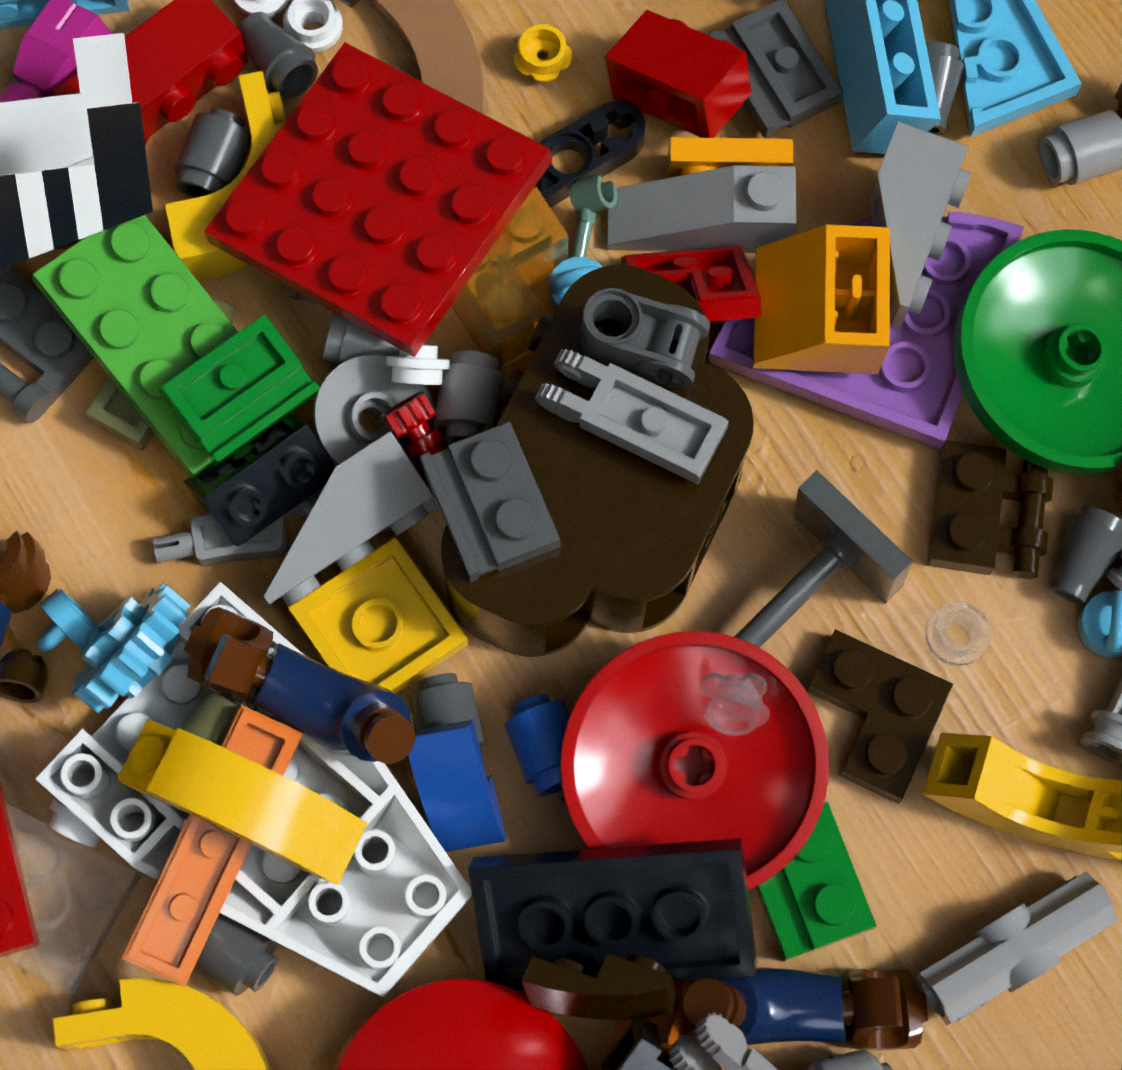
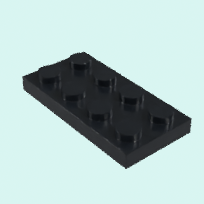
[468,838,757,991]

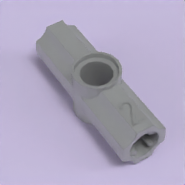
[916,871,1118,1025]

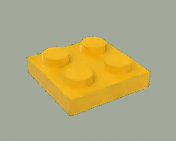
[288,537,468,694]

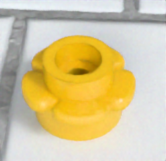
[514,24,572,82]

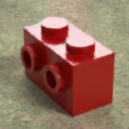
[604,9,752,138]

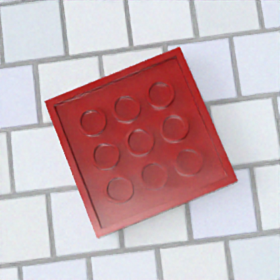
[204,42,552,357]

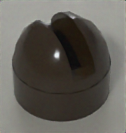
[0,648,48,703]

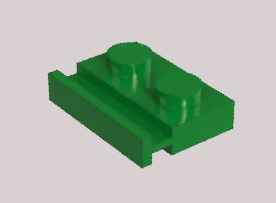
[159,314,321,466]
[756,801,877,962]

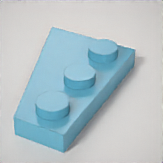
[949,0,1082,138]

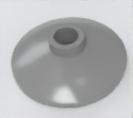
[313,355,436,467]

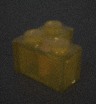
[451,187,568,371]

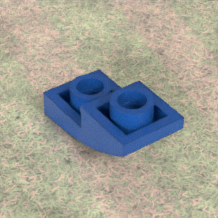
[408,719,506,852]

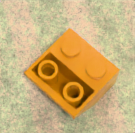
[753,224,890,374]

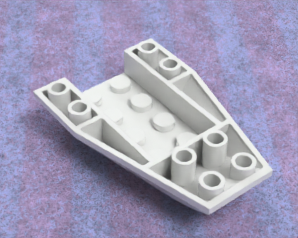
[35,582,472,998]

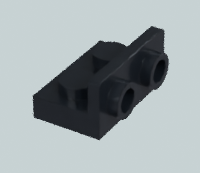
[184,413,335,546]

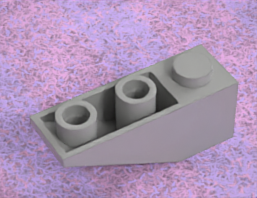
[869,122,972,331]
[264,431,434,607]

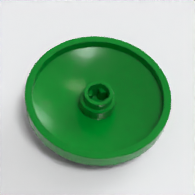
[953,229,1122,475]

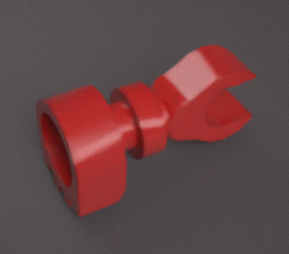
[380,391,445,462]

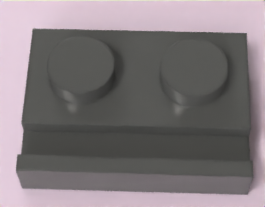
[708,0,843,139]
[420,422,561,582]

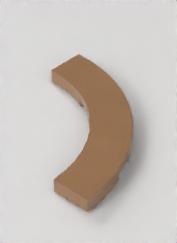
[369,0,486,115]

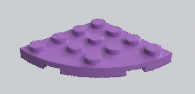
[707,212,1024,450]

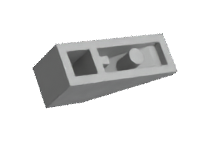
[607,165,796,253]

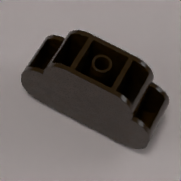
[441,265,754,657]

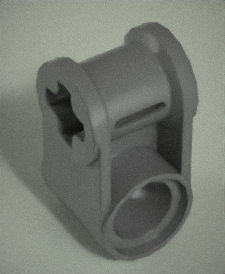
[579,288,711,390]

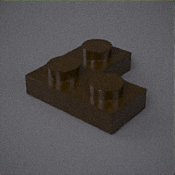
[806,629,953,804]

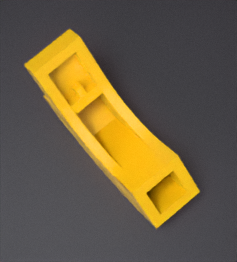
[165,71,286,282]
[116,719,368,886]
[923,733,1122,861]
[53,978,272,1070]

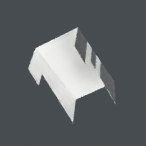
[0,33,153,270]

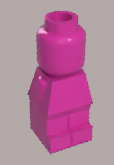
[0,0,112,102]

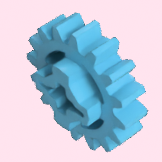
[70,583,191,713]

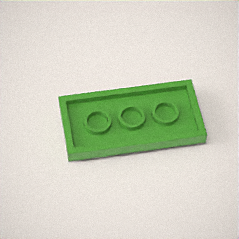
[32,215,238,479]

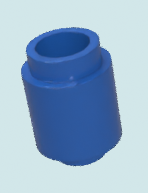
[504,693,570,796]

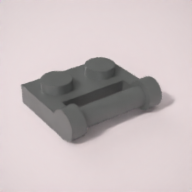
[0,267,94,424]

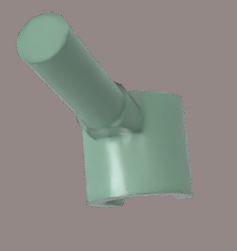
[569,174,617,258]

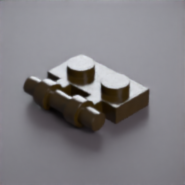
[927,440,1054,579]

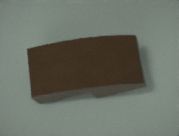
[522,953,677,1020]

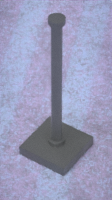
[560,470,913,805]

